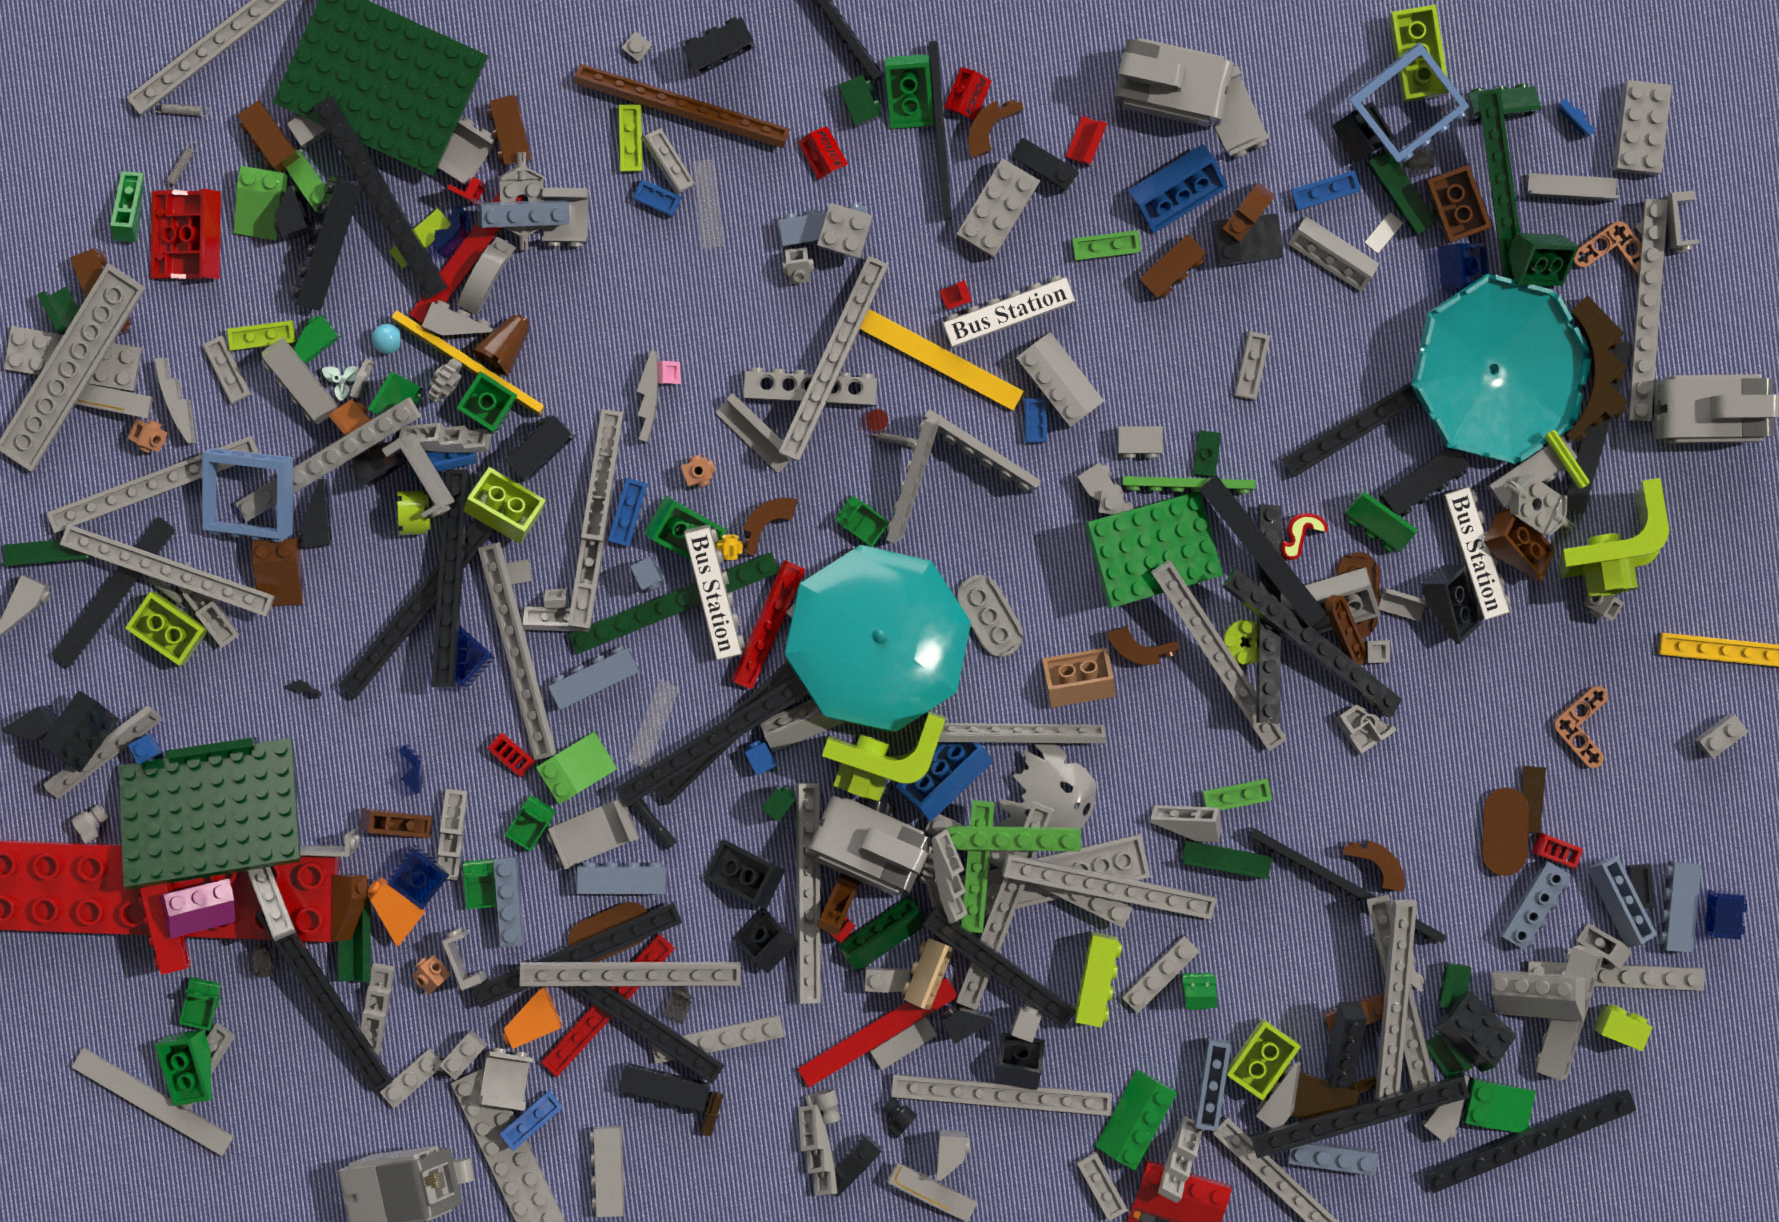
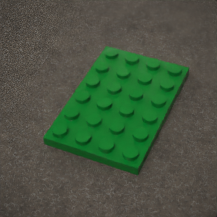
[1084,492,1223,609]

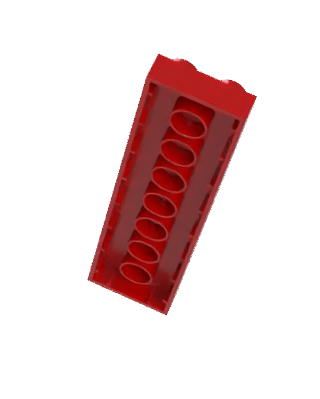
[0,840,340,942]

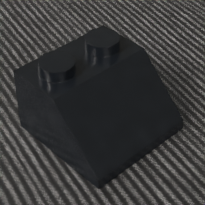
[1332,101,1396,163]
[273,186,312,240]
[351,440,405,488]
[1,705,58,740]
[733,908,798,974]
[941,1004,993,1044]
[994,1032,1045,1090]

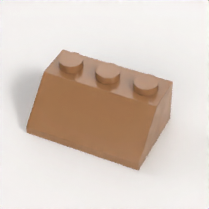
[1042,647,1116,708]

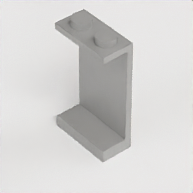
[1215,65,1271,159]
[382,434,455,518]
[547,798,640,869]
[300,829,360,857]

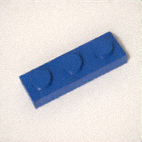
[1291,170,1361,211]
[410,451,477,477]
[608,477,648,547]
[498,1091,563,1151]

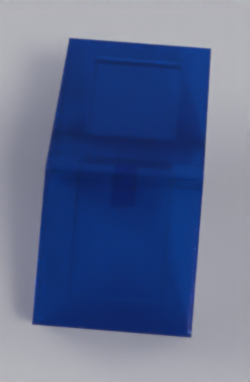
[434,206,470,258]
[399,744,423,795]

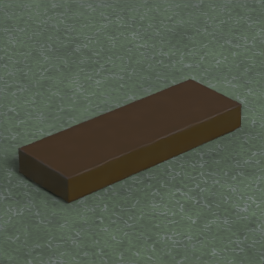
[1521,765,1546,833]

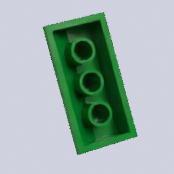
[1095,1069,1177,1170]

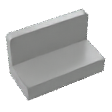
[1379,588,1427,622]

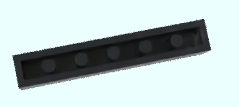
[290,175,361,311]

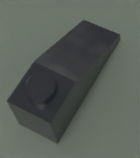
[1011,138,1079,193]
[299,479,333,547]
[835,1133,882,1196]

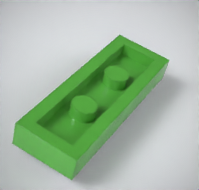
[1072,230,1141,261]
[1202,778,1272,810]

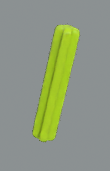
[1545,430,1589,489]

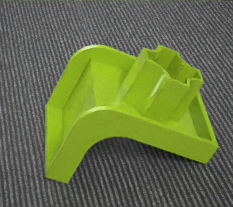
[1558,478,1669,597]
[822,711,946,802]

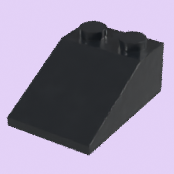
[1212,214,1284,267]
[1421,565,1480,644]
[704,839,786,909]

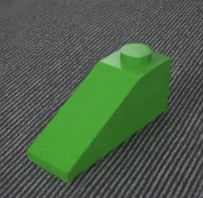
[286,149,325,212]

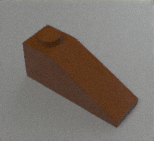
[359,808,433,838]
[332,874,367,941]

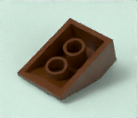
[1483,508,1555,582]
[252,539,303,606]

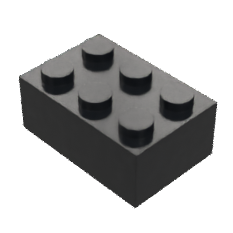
[682,17,756,77]
[505,415,576,481]
[40,690,119,773]
[1434,991,1517,1072]

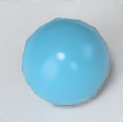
[371,324,400,354]

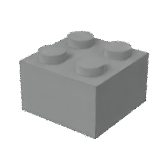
[817,203,873,260]

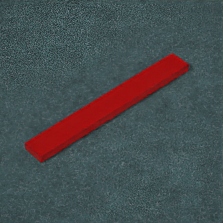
[410,192,525,324]
[541,933,675,1077]
[798,977,958,1087]

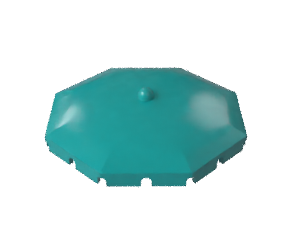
[1411,274,1592,464]
[784,545,971,732]

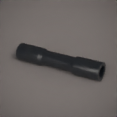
[631,798,677,850]

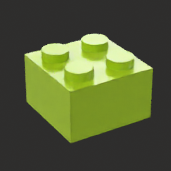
[1593,1004,1653,1051]

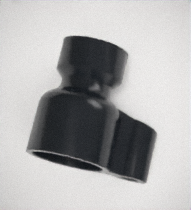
[864,786,896,818]
[882,1097,917,1138]

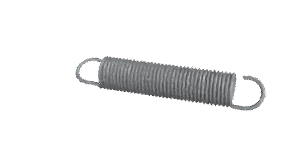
[153,103,210,117]
[164,141,198,190]
[870,432,918,448]
[142,574,190,608]

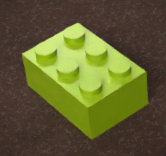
[464,467,546,544]
[125,592,208,666]
[1227,1018,1301,1100]

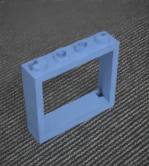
[1347,43,1469,163]
[202,448,293,542]

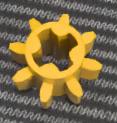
[717,534,743,560]

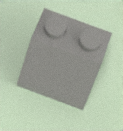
[937,1129,970,1181]

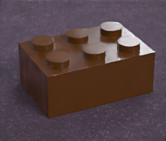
[1424,165,1492,245]

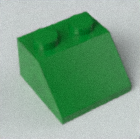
[457,371,518,433]

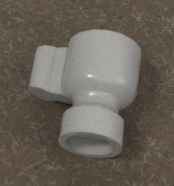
[71,804,109,844]
[804,1089,841,1124]

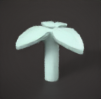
[322,366,360,401]

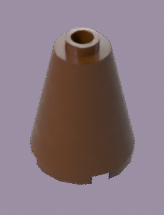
[473,314,530,376]

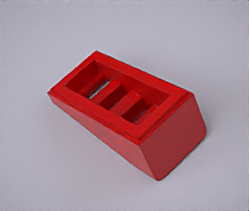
[487,732,535,777]
[1532,833,1583,869]

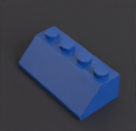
[1128,144,1228,234]
[895,742,994,822]

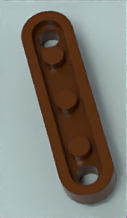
[1325,594,1367,666]

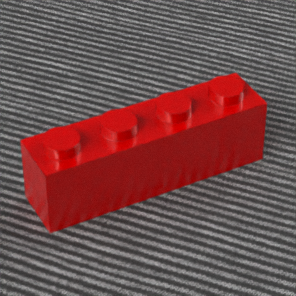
[138,883,191,975]

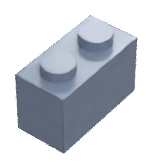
[630,557,665,592]

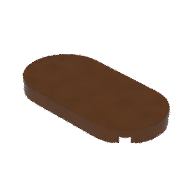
[1335,552,1380,639]
[1483,787,1529,876]
[568,901,649,962]

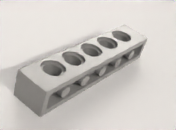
[744,367,877,406]

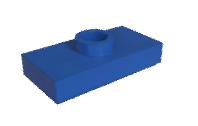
[1556,98,1596,138]
[633,179,682,217]
[1024,398,1047,443]

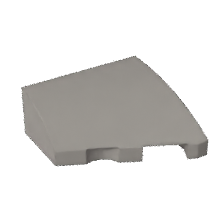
[1335,704,1397,755]

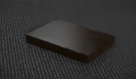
[1292,1071,1360,1134]

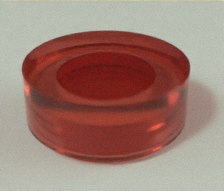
[866,409,889,431]

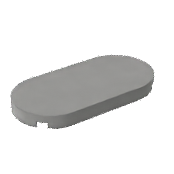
[957,575,1023,657]

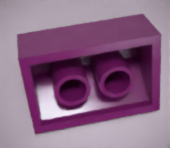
[159,878,235,938]

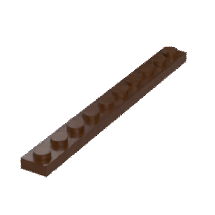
[573,64,790,148]

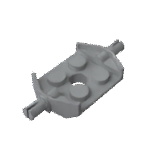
[499,152,546,250]
[1504,474,1574,536]

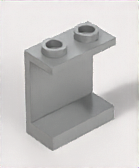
[438,116,496,187]
[542,188,589,247]
[1663,191,1699,253]
[442,927,488,991]
[478,1048,533,1111]

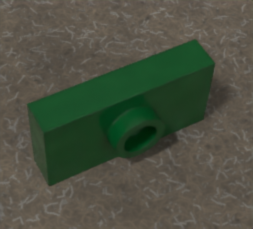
[1193,430,1221,477]

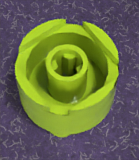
[397,490,430,535]
[1222,620,1257,664]

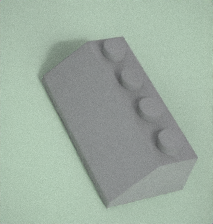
[1016,332,1104,428]
[1281,568,1381,634]
[1491,970,1586,1021]

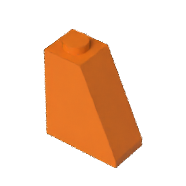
[367,877,426,946]
[503,986,563,1049]

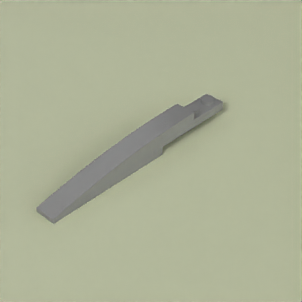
[568,409,624,629]

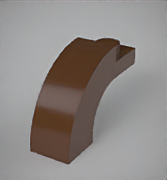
[968,100,1024,160]
[1221,182,1276,243]
[743,497,798,556]
[1106,626,1180,665]
[1341,839,1405,892]
[817,873,861,936]

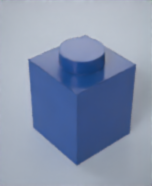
[128,734,163,764]
[745,740,777,775]

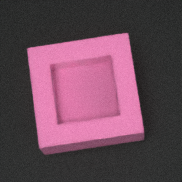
[657,361,681,384]

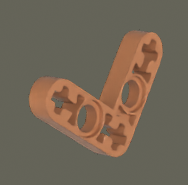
[1573,221,1641,276]
[1553,686,1608,768]

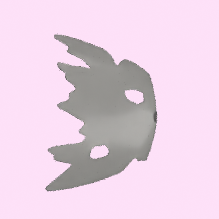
[995,743,1097,828]

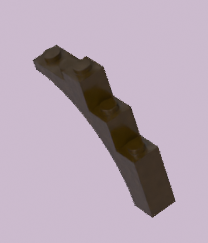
[1565,295,1628,443]

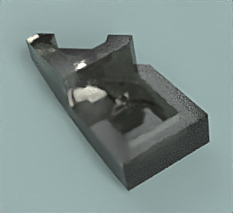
[663,986,692,1024]

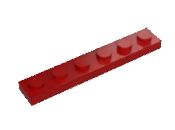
[731,560,805,689]

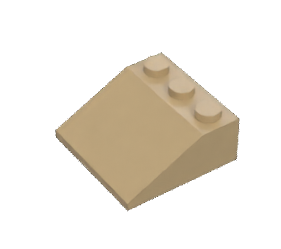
[902,938,954,1010]

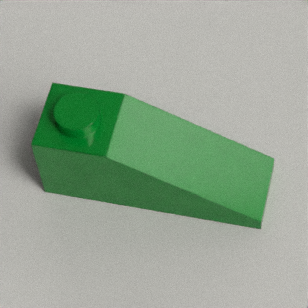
[110,171,144,242]
[294,315,341,365]

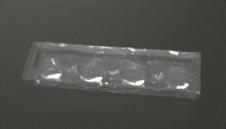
[693,159,724,250]
[627,679,680,769]

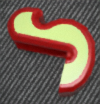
[1281,513,1328,560]

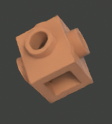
[128,418,168,453]
[681,454,716,488]
[411,955,451,995]

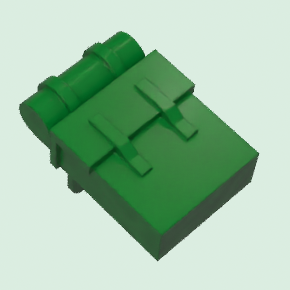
[834,495,890,547]
[505,795,557,852]
[462,858,497,909]
[1182,972,1217,1010]
[179,977,221,1030]

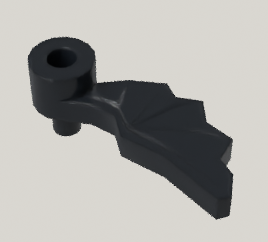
[285,679,321,699]

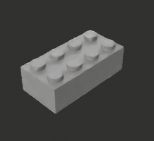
[1612,80,1672,176]
[956,158,1040,259]

